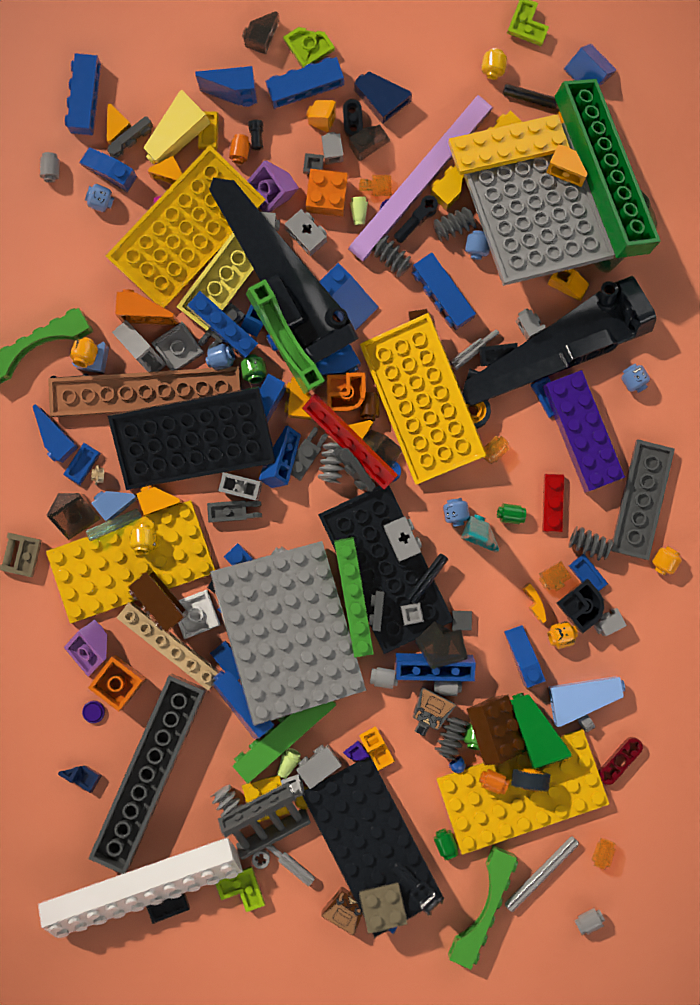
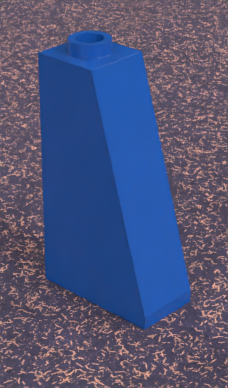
[260,373,287,423]
[212,670,274,739]

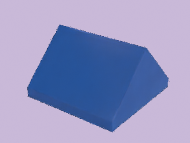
[564,44,617,86]

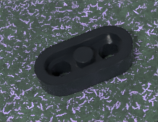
[343,99,363,138]

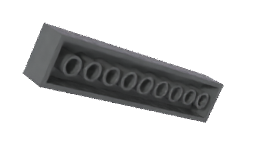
[88,674,207,874]

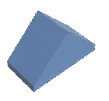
[72,341,109,374]

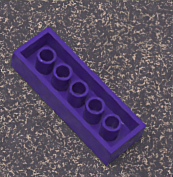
[543,370,625,493]

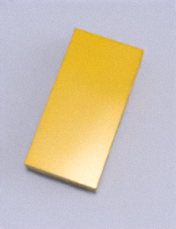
[198,111,219,150]

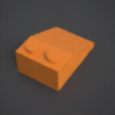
[115,289,179,325]

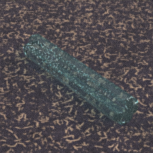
[86,509,141,541]

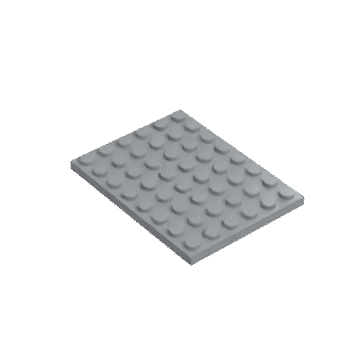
[464,123,615,286]
[210,541,366,725]

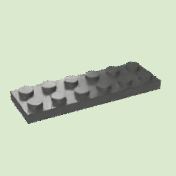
[611,439,675,560]

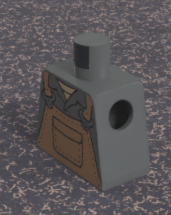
[412,686,456,736]

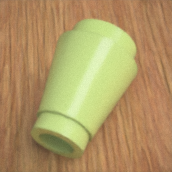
[349,197,368,225]
[277,748,301,779]

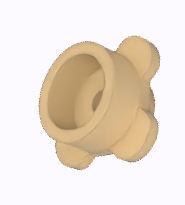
[91,465,104,485]

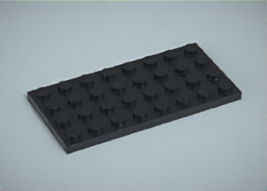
[108,386,275,490]
[318,486,454,654]
[302,755,444,938]

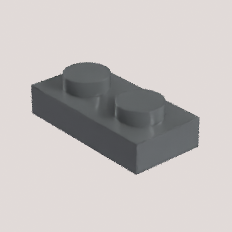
[369,591,384,631]

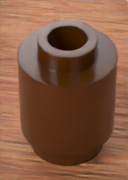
[360,392,380,421]

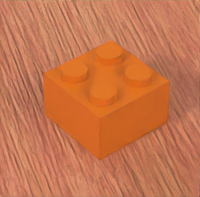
[306,169,348,217]
[88,655,147,712]

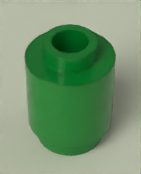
[497,503,526,525]
[433,828,459,860]

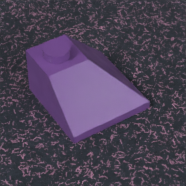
[247,160,299,213]
[64,620,107,677]

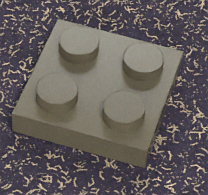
[359,882,407,934]

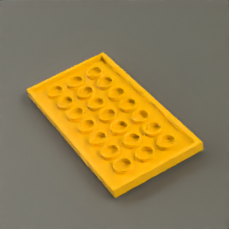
[106,145,266,308]
[360,313,487,485]
[46,500,216,624]
[436,729,610,855]

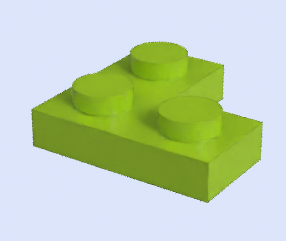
[507,0,549,47]
[216,866,265,912]

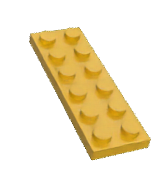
[448,114,570,175]

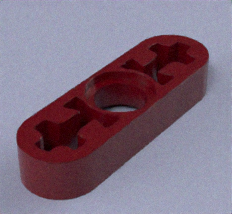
[598,737,643,785]

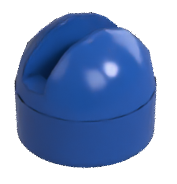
[448,756,466,773]

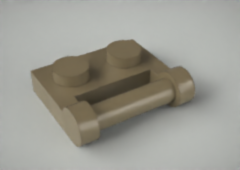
[0,532,42,577]

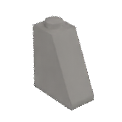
[112,320,166,372]

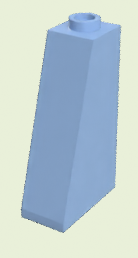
[548,676,625,727]

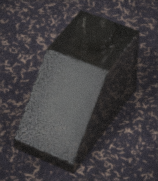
[242,12,280,55]
[349,125,391,161]

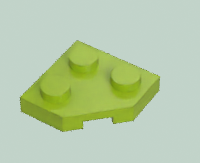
[283,27,335,68]

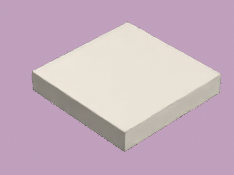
[178,589,221,639]

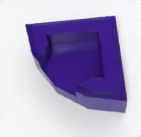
[343,741,370,761]

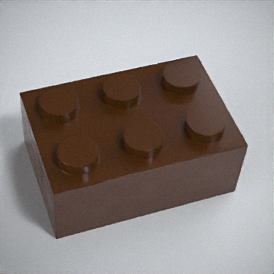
[128,568,188,632]
[467,694,527,765]

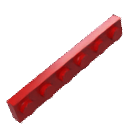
[302,393,398,489]

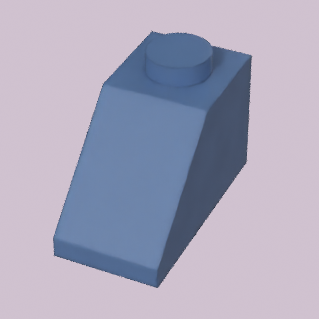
[91,491,138,522]

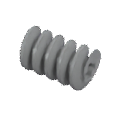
[318,443,344,484]
[210,785,243,817]

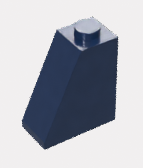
[354,71,412,124]

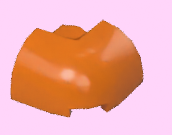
[327,373,366,412]

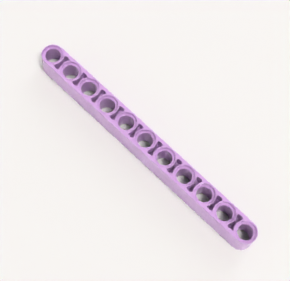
[348,95,493,262]

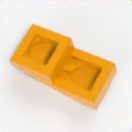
[522,583,546,623]
[359,726,395,771]

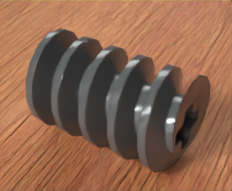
[434,207,476,242]
[371,235,412,277]
[569,526,613,561]
[435,717,470,761]

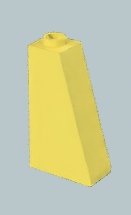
[144,90,210,165]

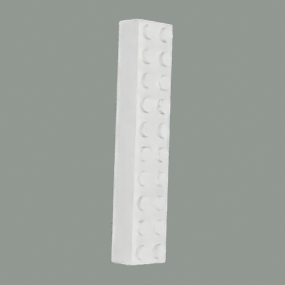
[38,837,243,938]

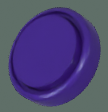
[82,701,105,723]

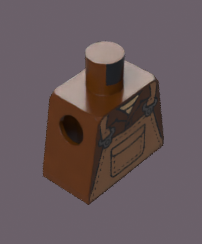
[321,887,362,936]

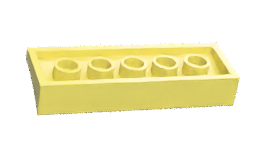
[177,233,254,330]

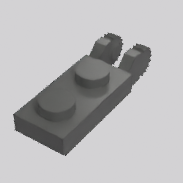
[107,116,153,159]
[198,303,246,352]
[291,427,328,481]
[333,447,376,491]
[207,500,262,523]

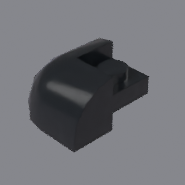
[556,579,604,634]

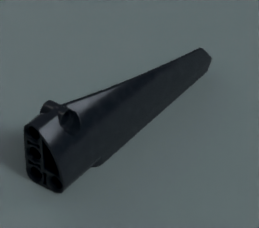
[209,177,359,363]
[462,276,656,406]

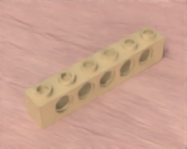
[117,602,221,690]

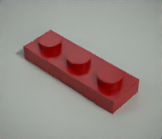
[542,474,564,532]

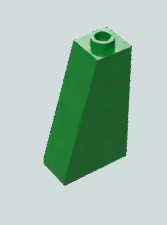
[510,693,572,769]

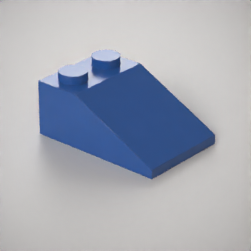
[195,66,257,107]
[319,263,379,331]

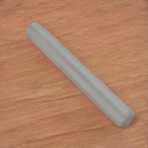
[505,836,579,912]

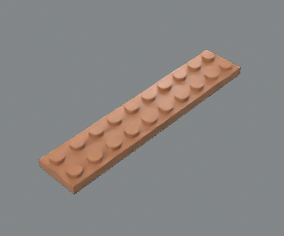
[48,366,241,417]

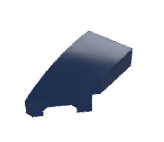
[58,765,102,793]

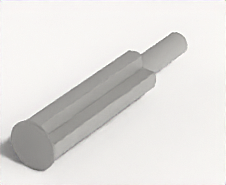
[450,329,499,370]
[266,844,315,886]

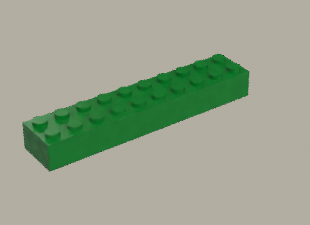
[554,79,661,258]

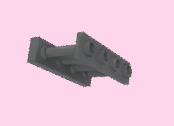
[218,782,311,860]

